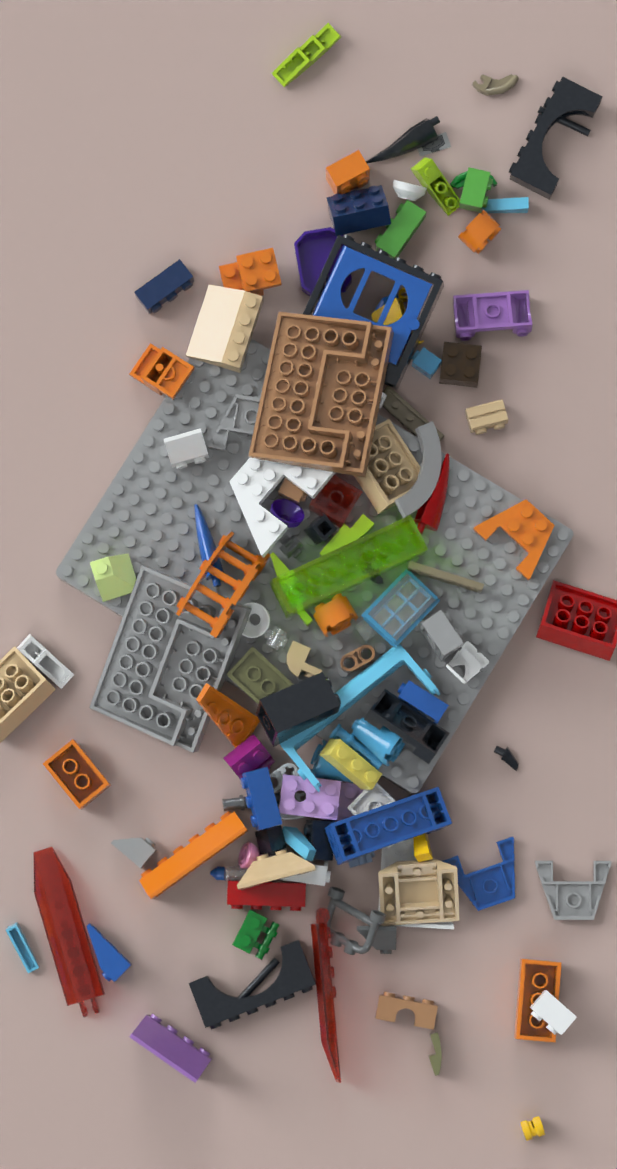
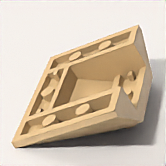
[237,849,316,890]
[378,859,460,926]

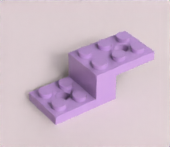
[279,774,364,821]

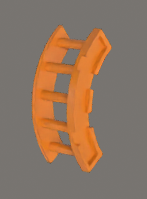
[176,532,270,638]

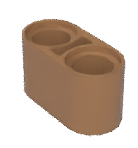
[340,645,375,673]

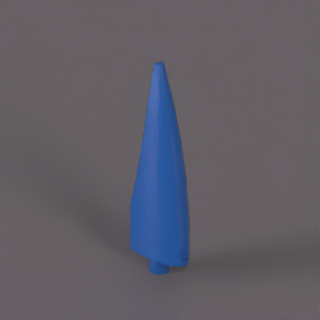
[194,504,224,587]

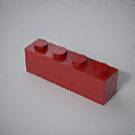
[227,881,306,911]

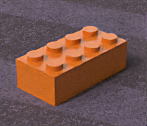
[514,958,561,1043]

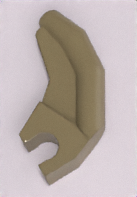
[472,74,519,96]

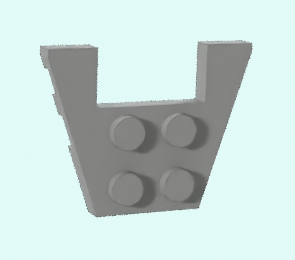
[208,394,260,451]
[535,861,612,920]

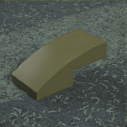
[428,1032,442,1076]

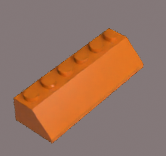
[139,811,248,899]

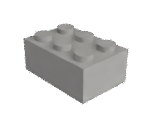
[419,610,464,662]

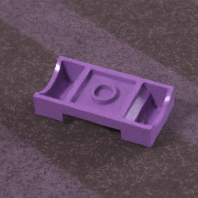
[453,290,533,341]

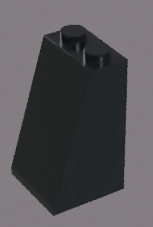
[256,672,341,747]

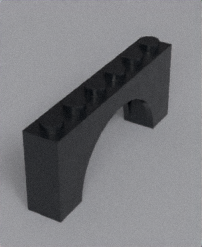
[509,77,603,200]
[189,940,316,1030]

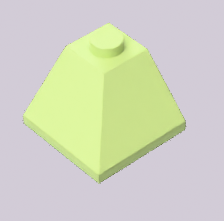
[90,553,136,602]

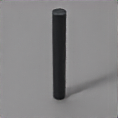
[537,106,591,137]
[238,957,280,998]

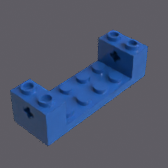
[325,787,452,865]

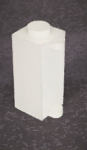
[280,860,331,886]

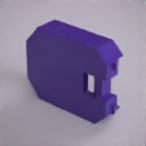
[294,227,352,297]

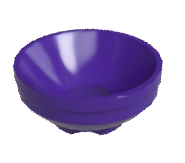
[270,499,305,528]

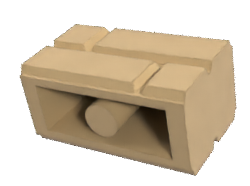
[465,399,508,435]

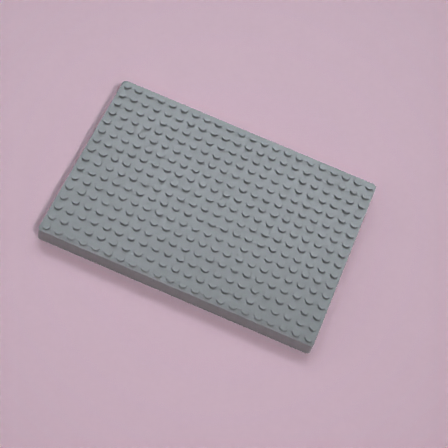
[56,339,574,794]

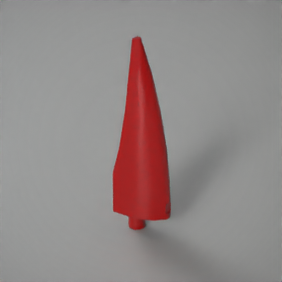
[413,453,450,535]

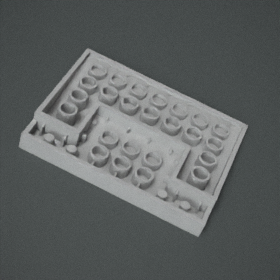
[89,565,252,753]

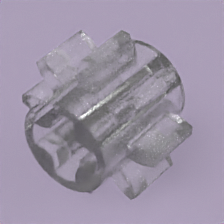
[264,627,289,651]

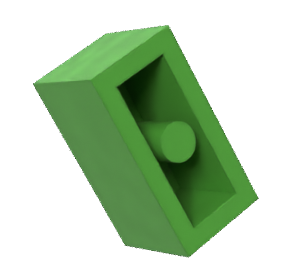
[459,167,493,213]

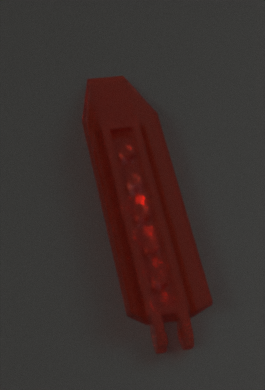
[33,847,105,1017]
[311,907,341,1083]

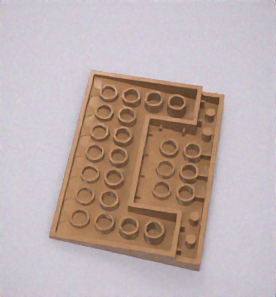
[248,312,394,478]

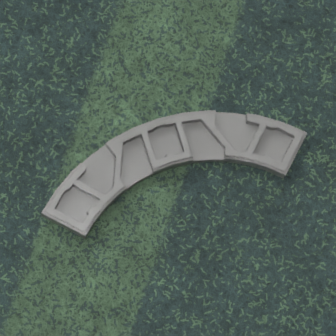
[395,421,442,518]

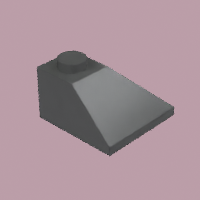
[357,926,396,954]

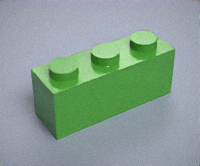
[375,200,426,259]

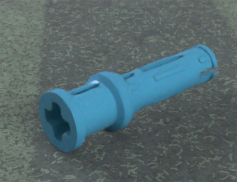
[329,723,383,770]

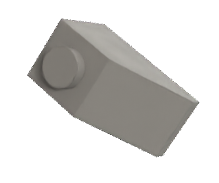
[111,838,157,868]

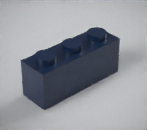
[134,259,194,314]

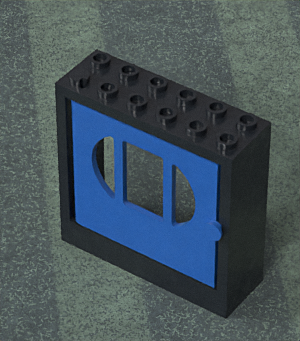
[303,234,444,390]

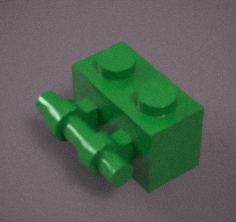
[232,910,280,960]

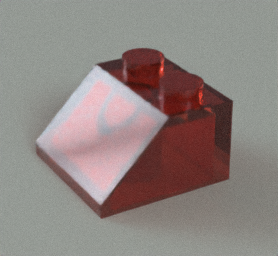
[309,475,363,528]

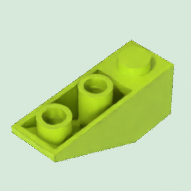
[411,158,460,216]

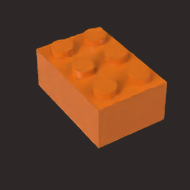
[43,739,111,810]

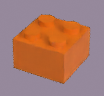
[326,150,370,194]

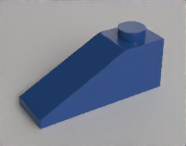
[86,923,132,982]

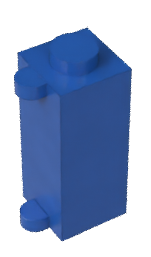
[397,681,449,724]

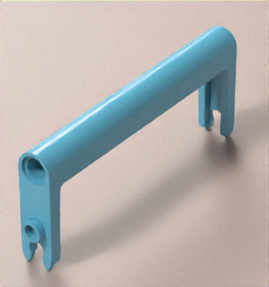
[280,643,440,792]

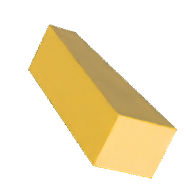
[413,833,433,862]

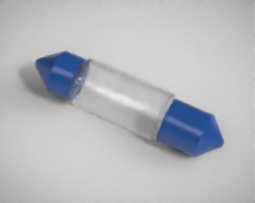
[210,866,248,881]

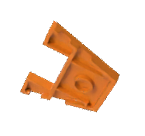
[473,499,555,580]

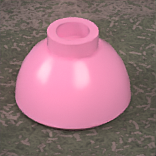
[238,842,263,869]

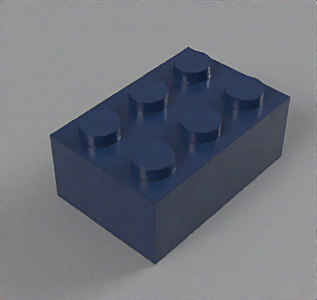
[326,185,391,236]

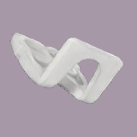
[446,641,489,684]

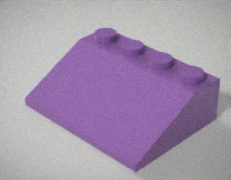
[130,1013,212,1083]

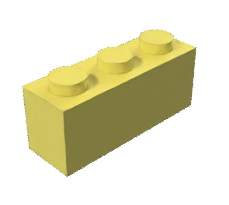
[319,739,382,790]

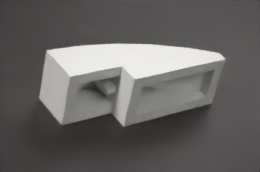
[17,634,74,689]

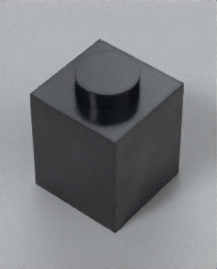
[304,514,337,545]
[255,825,287,856]

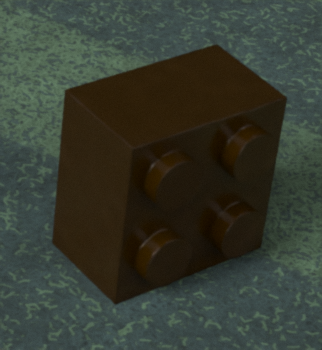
[439,342,482,388]

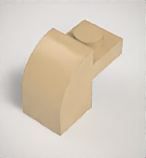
[287,641,323,679]

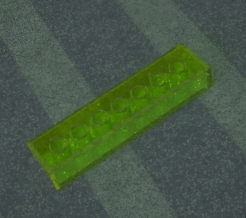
[269,515,428,619]

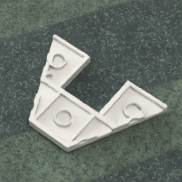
[229,458,336,558]

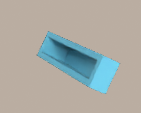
[482,197,529,213]
[282,826,316,861]
[6,922,39,973]

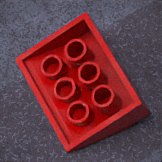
[536,580,617,661]

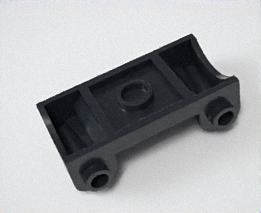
[364,689,450,764]

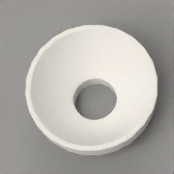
[393,180,427,201]
[242,602,270,638]

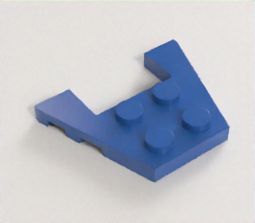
[443,837,515,911]

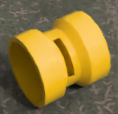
[520,1116,545,1141]

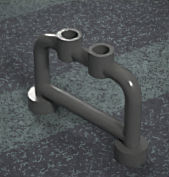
[323,887,386,955]

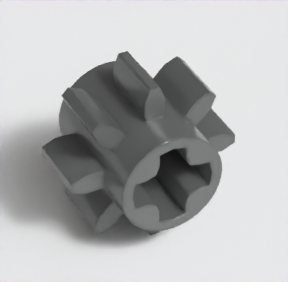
[279,535,303,559]

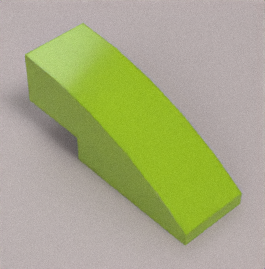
[319,514,375,558]

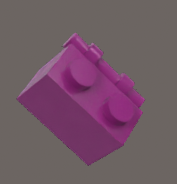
[223,734,276,779]

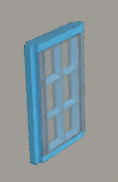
[361,569,440,648]

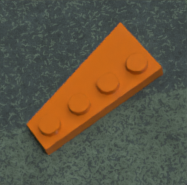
[196,683,260,748]

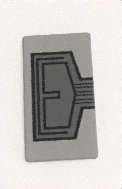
[418,132,451,156]

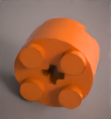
[458,210,501,254]
[313,593,358,637]

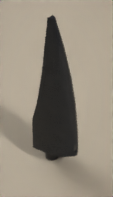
[366,116,440,164]

